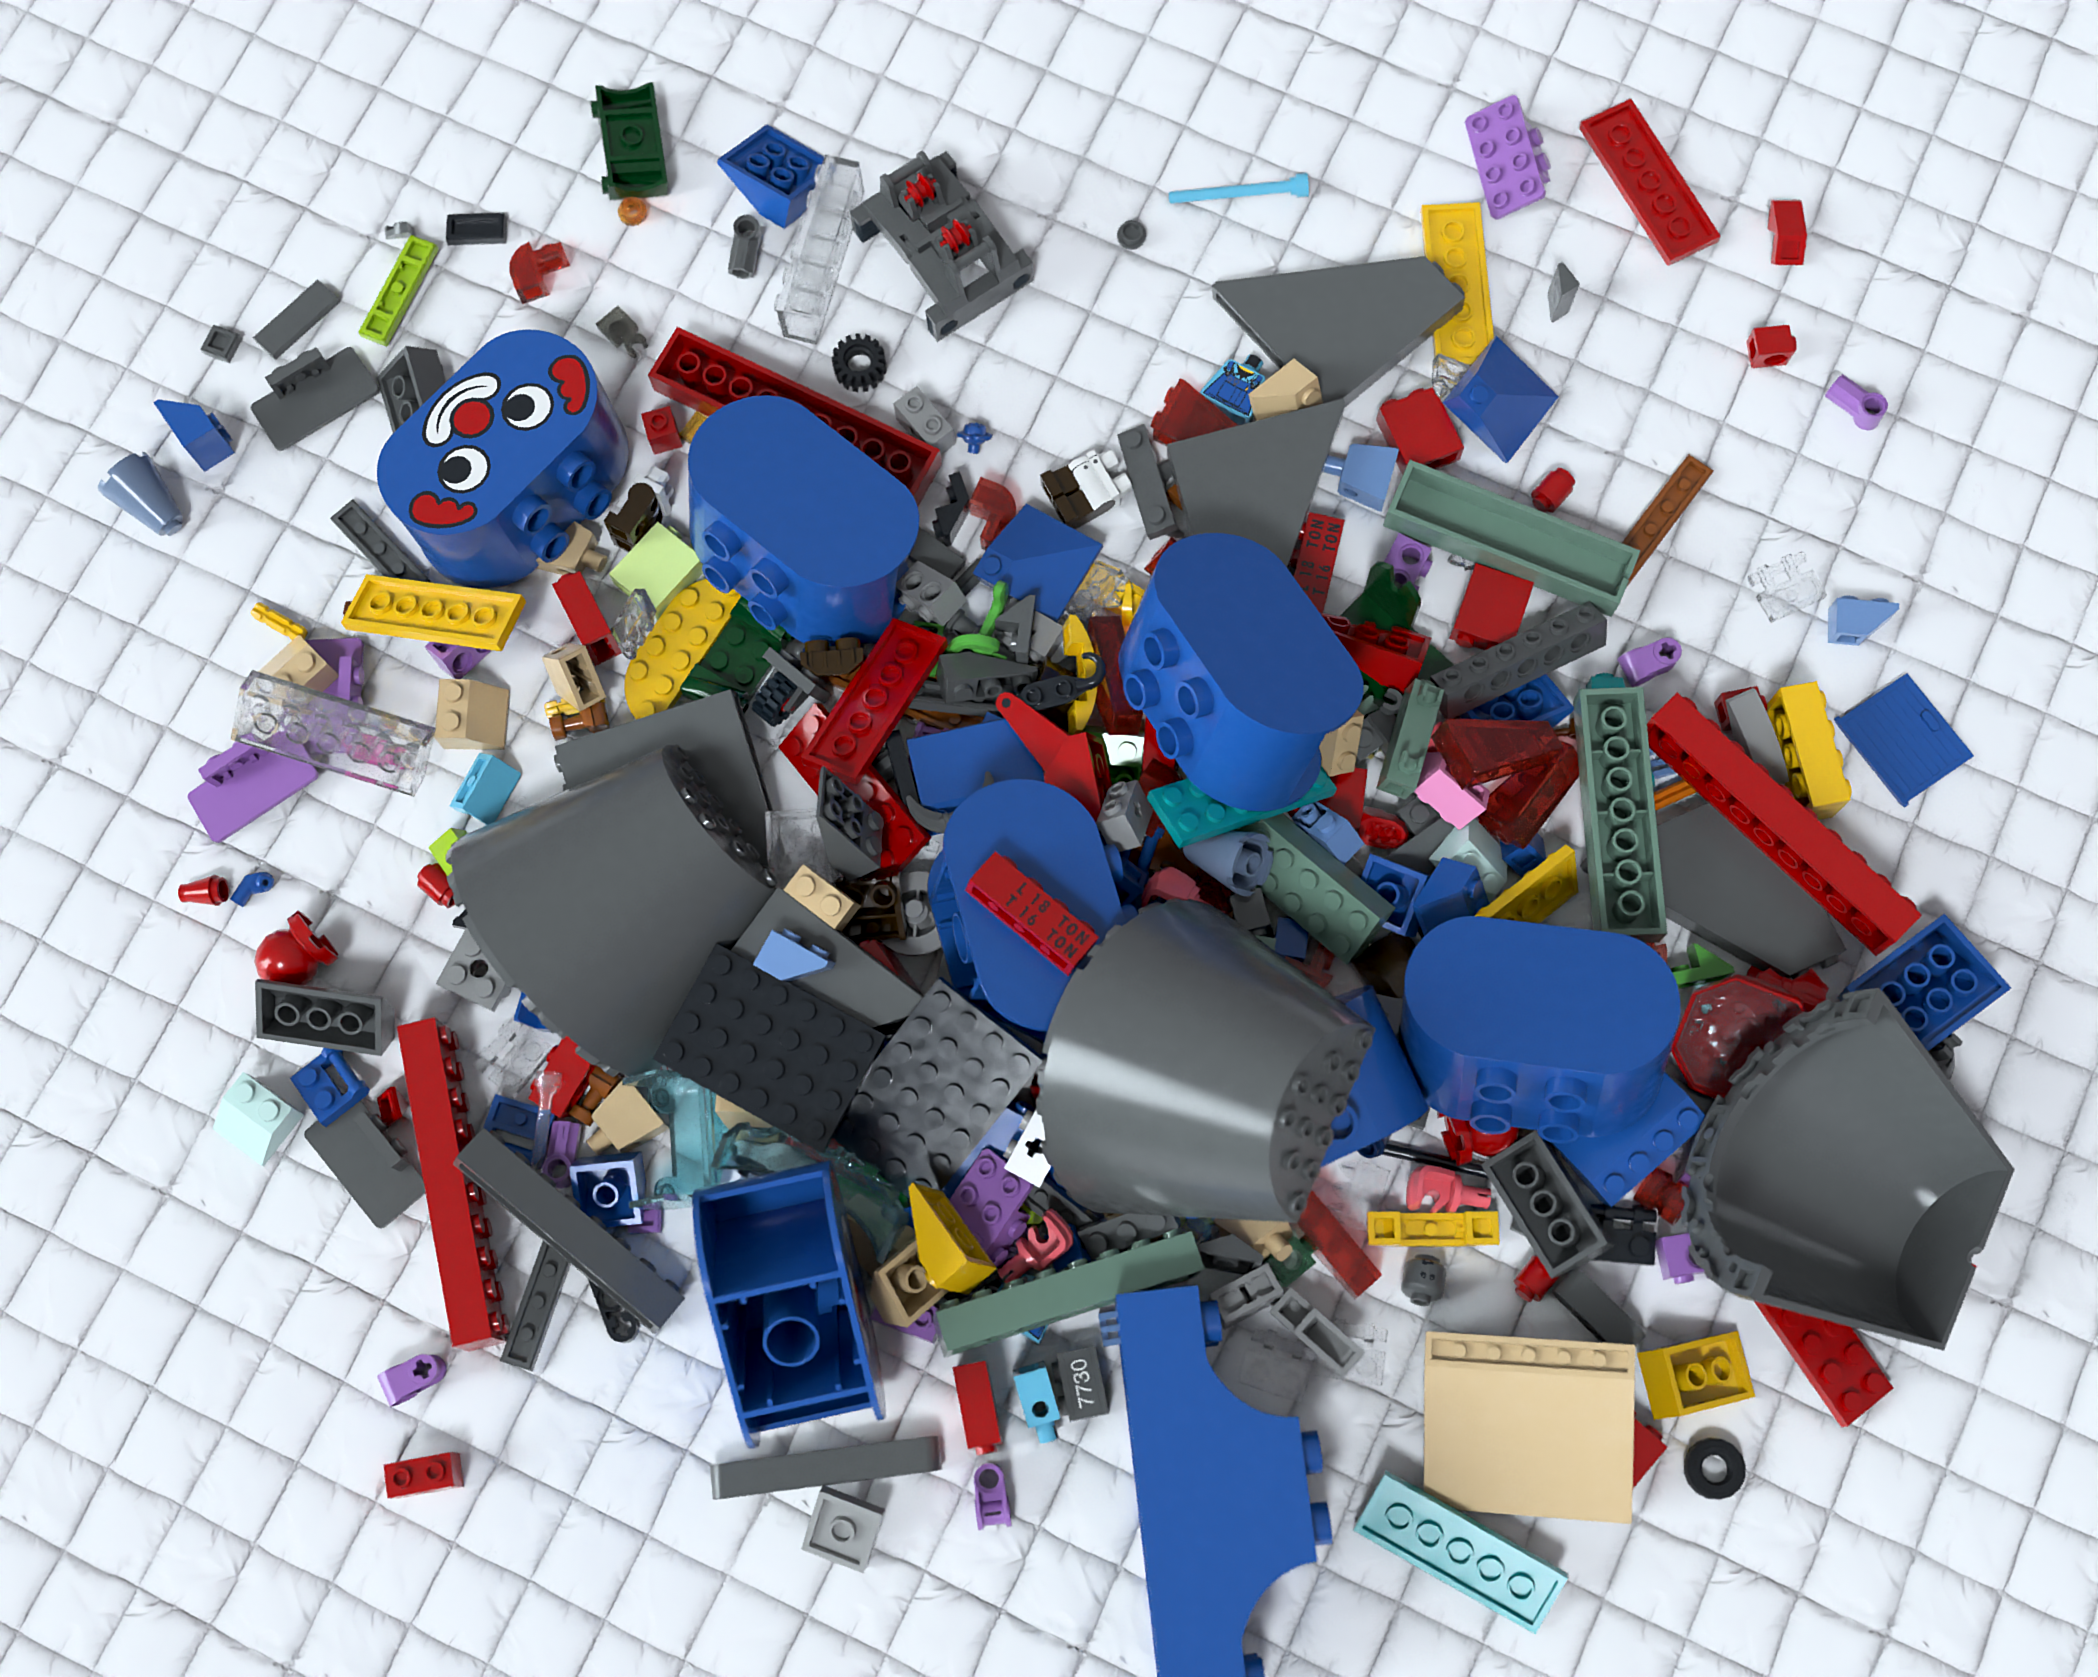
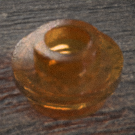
[618,197,647,226]

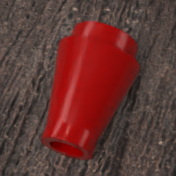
[178,875,230,906]

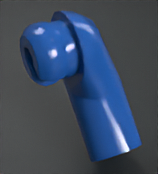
[230,872,274,907]

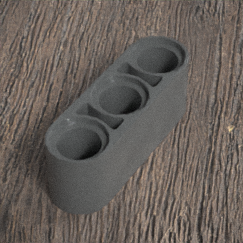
[1552,1268,1646,1347]

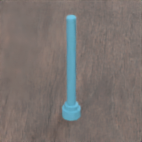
[1168,173,1309,204]

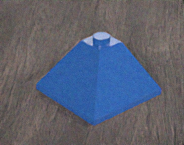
[717,124,838,229]
[1442,336,1559,463]
[973,504,1103,623]
[1459,674,1574,768]

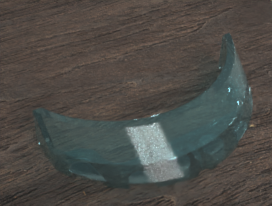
[711,1122,909,1264]

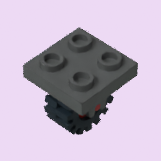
[752,647,832,727]

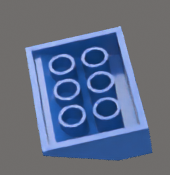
[906,718,1045,836]
[1837,914,2011,1051]
[1550,1072,1705,1207]

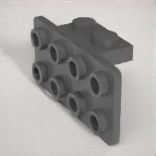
[250,347,379,451]
[304,1101,426,1229]

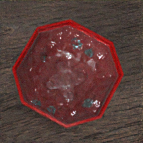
[1671,974,1807,1099]

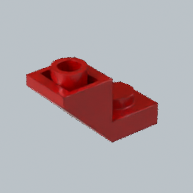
[1767,200,1807,265]

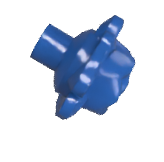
[956,423,993,454]

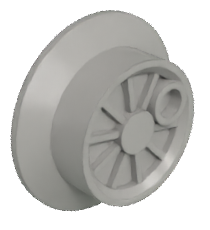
[880,871,941,956]

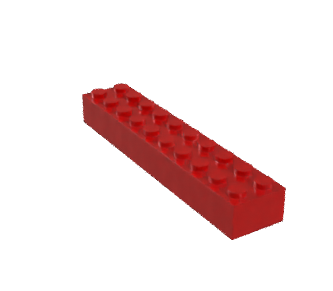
[648,327,942,506]
[1647,692,1922,956]
[397,1017,510,1352]

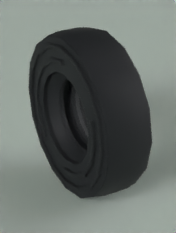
[1684,1438,1746,1500]

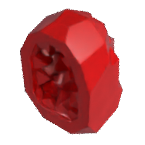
[1358,806,1409,849]

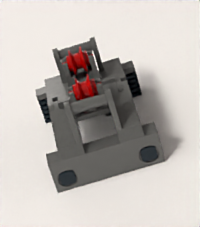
[849,151,1034,342]

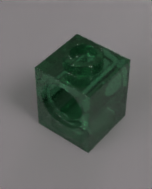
[1262,1236,1316,1288]

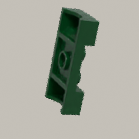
[590,82,668,200]
[680,596,795,714]

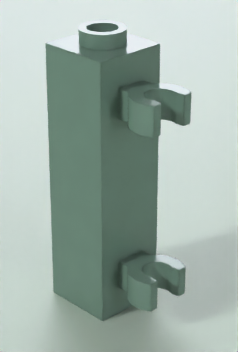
[1376,678,1444,799]

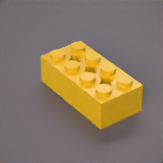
[1767,681,1852,820]

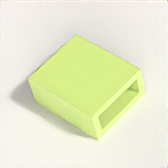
[609,522,703,620]

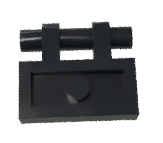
[1590,1203,1657,1266]

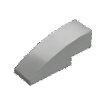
[1725,688,1789,784]
[1269,1287,1366,1378]

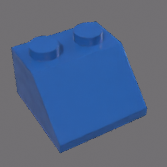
[153,399,235,472]
[1360,853,1431,938]
[1412,857,1490,936]
[569,1151,646,1227]

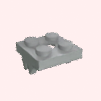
[436,927,511,1012]

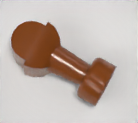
[549,702,610,741]
[568,1066,623,1127]

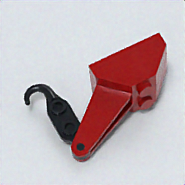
[996,652,1112,834]

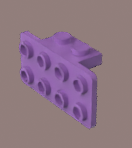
[1465,95,1551,220]
[297,638,364,757]
[188,729,319,843]
[949,1149,1033,1267]

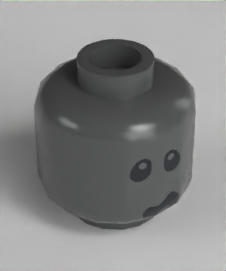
[1401,1254,1447,1306]

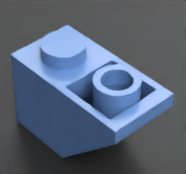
[1828,595,1899,646]
[1291,802,1365,865]
[753,928,835,982]

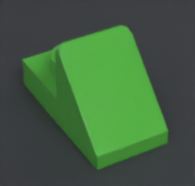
[1670,943,1735,989]

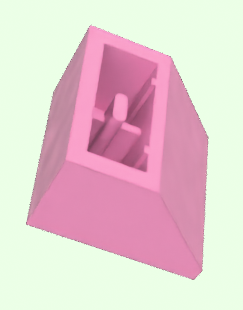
[1414,752,1490,830]

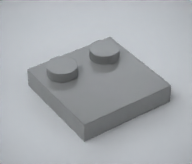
[801,1485,886,1574]

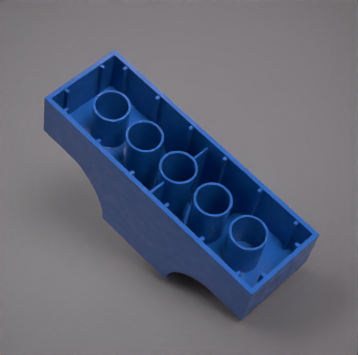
[1115,1285,1333,1677]

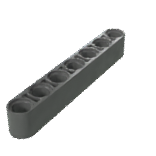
[710,1436,942,1500]

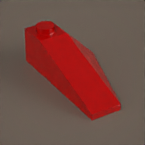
[1319,612,1432,694]

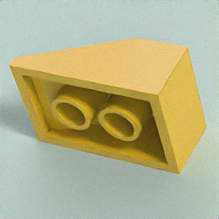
[908,1183,997,1295]
[1637,1331,1755,1420]

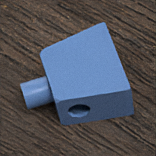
[1324,444,1399,512]

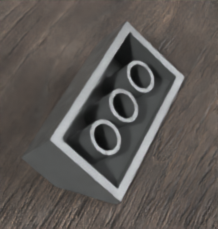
[377,346,446,433]
[255,979,395,1056]
[1481,1130,1615,1279]

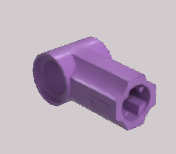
[1825,374,1888,430]
[542,1120,582,1189]

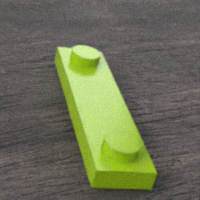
[358,234,439,347]

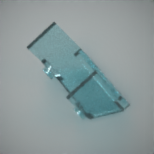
[622,1069,735,1210]

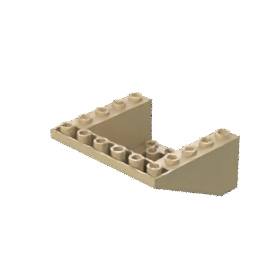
[1424,1331,1635,1524]

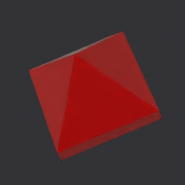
[377,1086,409,1127]

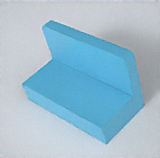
[449,753,521,825]

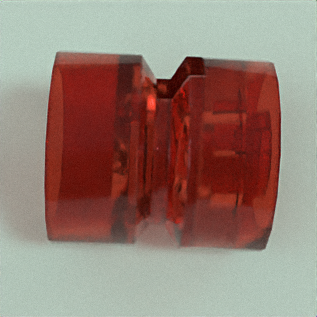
[1633,1166,1689,1226]

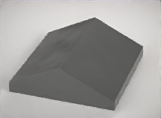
[1197,1234,1263,1275]

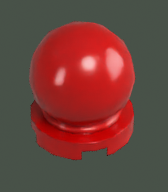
[254,910,339,985]
[1437,1112,1519,1166]

